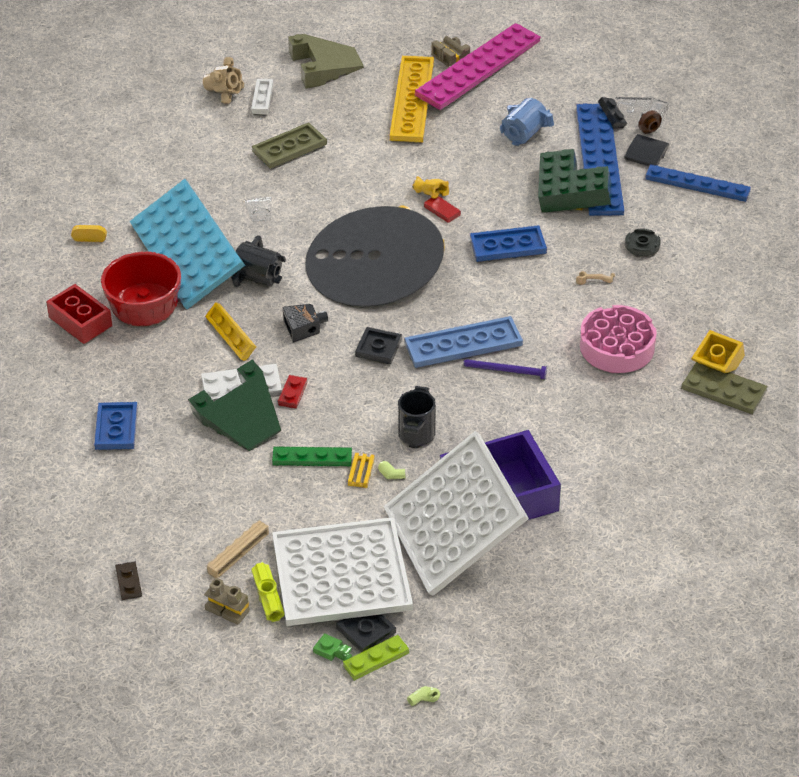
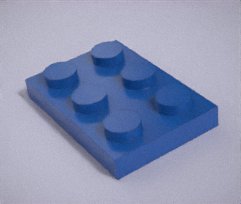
[94,402,138,450]

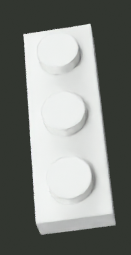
[251,79,274,115]

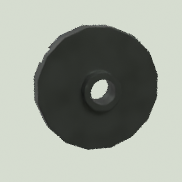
[625,228,661,256]

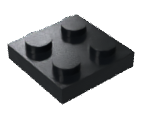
[355,327,402,364]
[336,614,396,652]

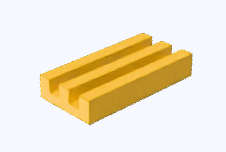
[348,452,375,488]

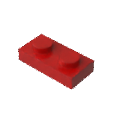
[278,375,308,409]

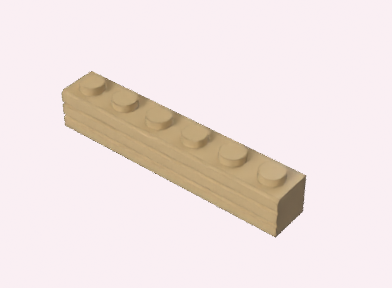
[207,520,269,578]

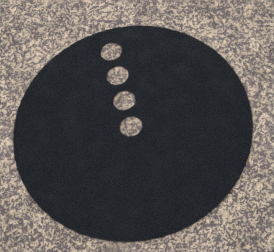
[305,206,444,307]

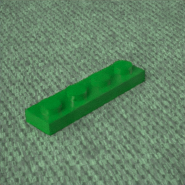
[272,446,352,467]

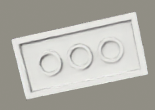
[201,364,282,401]

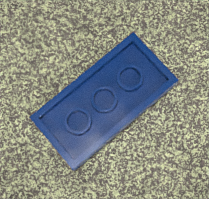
[470,225,547,262]

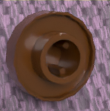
[638,110,662,134]

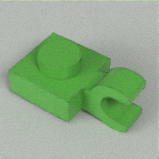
[313,633,352,661]

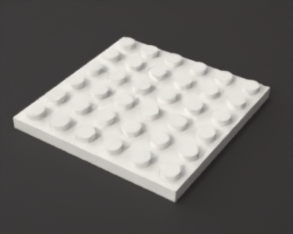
[383,431,529,596]
[272,517,413,626]

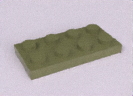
[252,122,327,169]
[681,362,768,415]

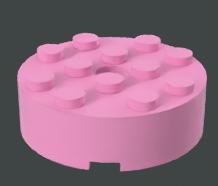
[580,305,657,373]

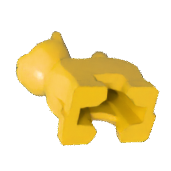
[412,176,449,198]

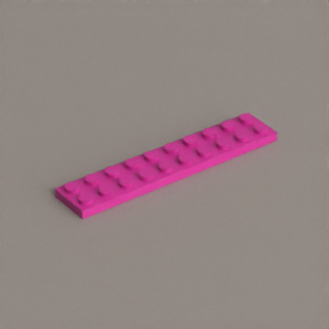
[415,23,541,110]

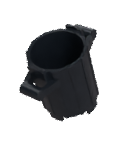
[231,235,286,287]
[398,386,436,448]

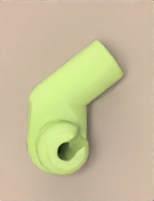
[378,461,405,479]

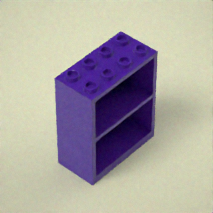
[440,430,561,520]

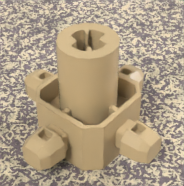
[203,57,245,104]

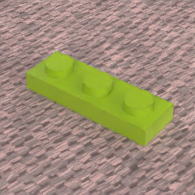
[343,635,409,681]

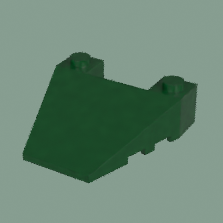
[188,359,282,451]

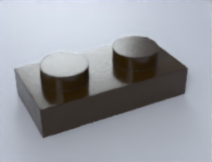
[115,561,142,601]

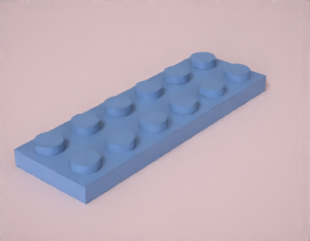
[404,316,523,368]

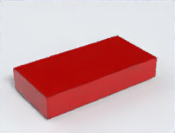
[424,196,461,223]

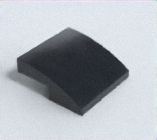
[624,134,669,166]

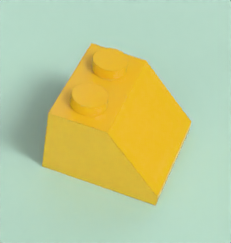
[691,330,745,373]

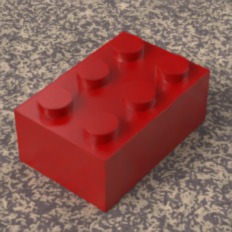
[46,284,113,344]

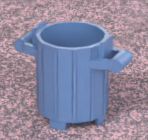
[500,98,554,146]

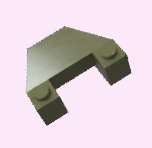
[288,34,364,89]

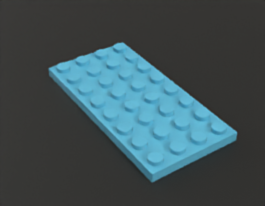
[130,179,245,309]

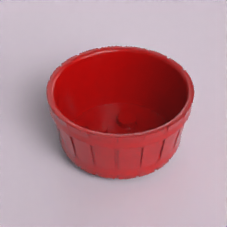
[101,251,181,326]

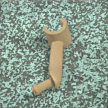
[576,271,615,285]

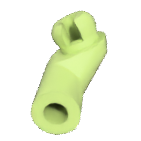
[407,686,440,706]

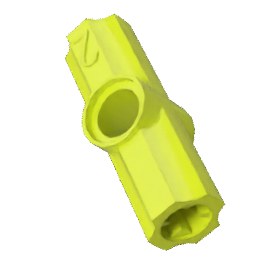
[251,562,284,622]

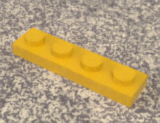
[205,302,256,361]

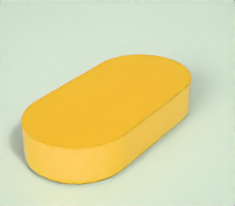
[71,225,107,242]

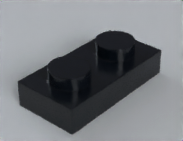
[598,97,627,128]

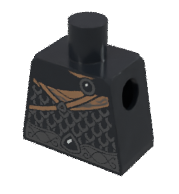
[282,304,328,343]

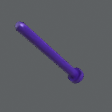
[464,359,547,380]

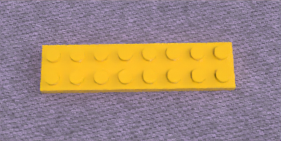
[389,55,434,142]

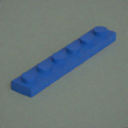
[645,165,751,202]

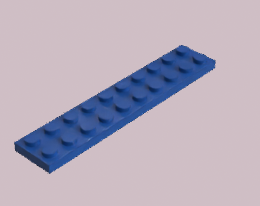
[576,103,624,216]

